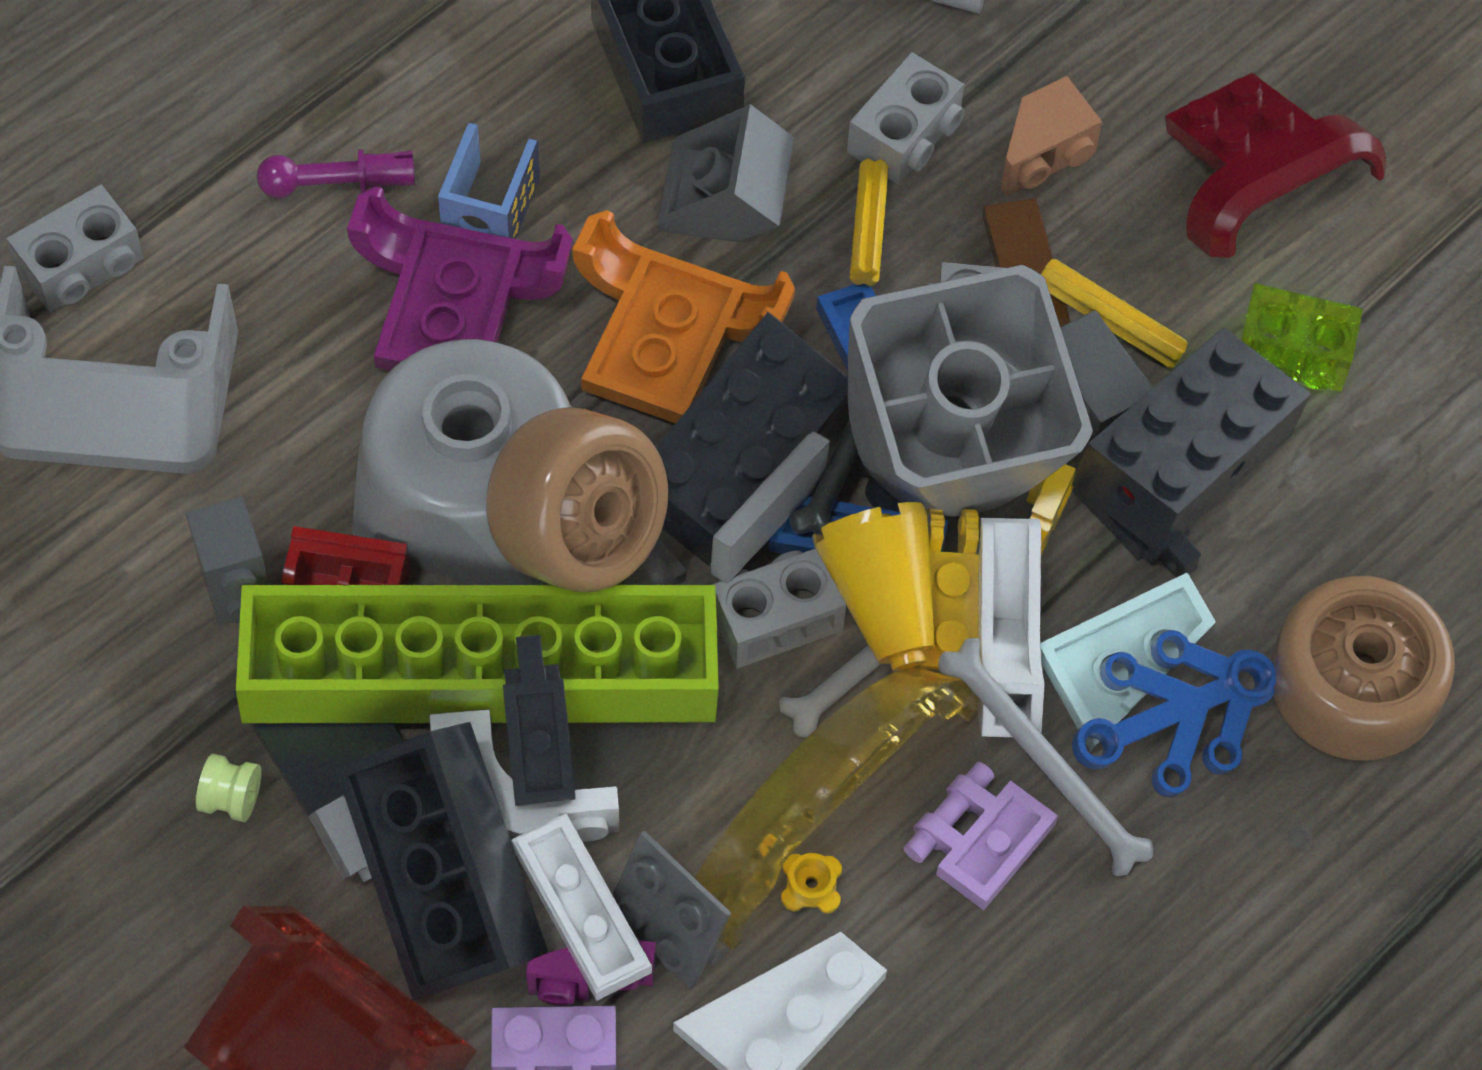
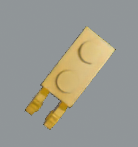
[916,509,979,670]

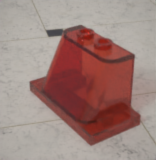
[183,906,477,1070]

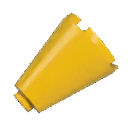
[812,502,934,671]

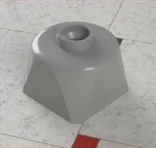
[848,265,1093,517]
[352,339,572,585]

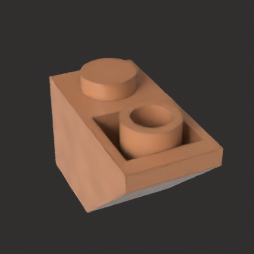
[1001,76,1102,196]

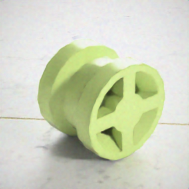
[196,753,261,822]

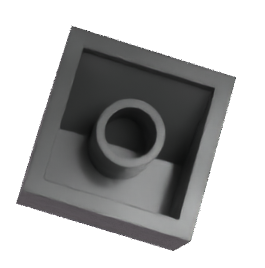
[657,104,794,242]

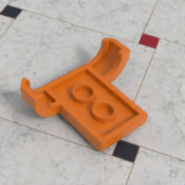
[572,210,795,423]

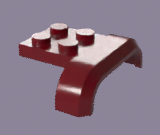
[1165,73,1387,258]

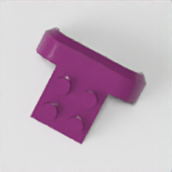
[347,186,573,371]

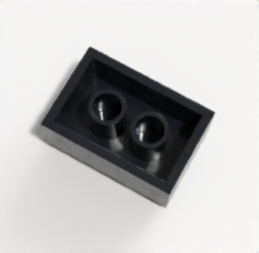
[591,0,745,143]

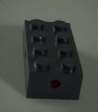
[656,312,848,565]
[1072,327,1311,555]

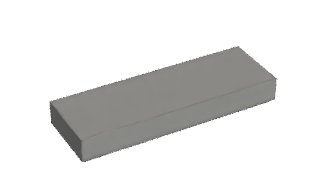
[711,431,830,584]

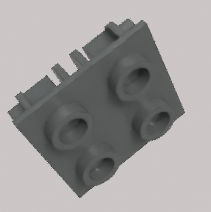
[612,831,732,989]

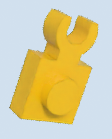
[1027,464,1076,557]

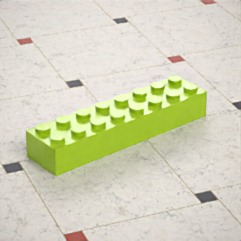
[236,585,719,723]

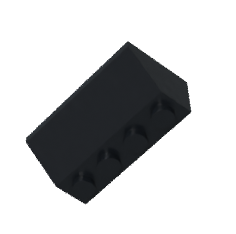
[335,722,548,1001]

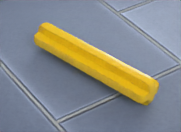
[850,158,889,287]
[1040,259,1188,368]

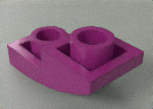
[526,941,656,1006]

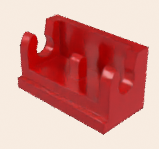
[282,526,411,585]

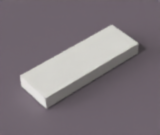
[512,813,652,1001]

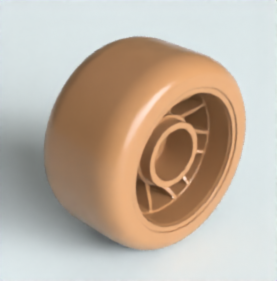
[486,407,668,592]
[1271,576,1455,761]

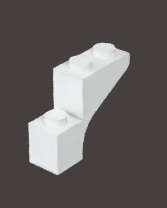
[977,518,1045,737]

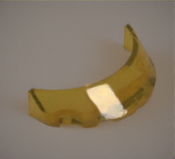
[695,667,979,950]

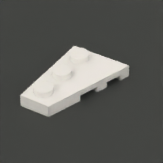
[673,932,887,1070]

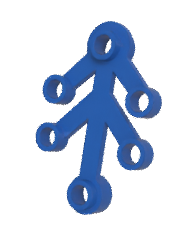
[1072,630,1276,797]

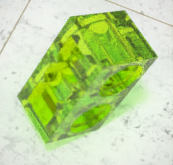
[1240,283,1363,392]

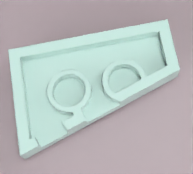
[1040,573,1216,752]

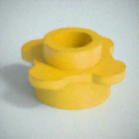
[781,853,842,913]

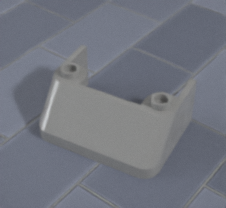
[0,266,238,474]

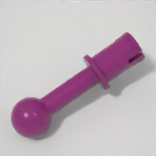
[256,149,415,198]

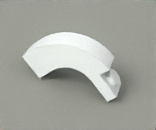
[430,710,619,855]

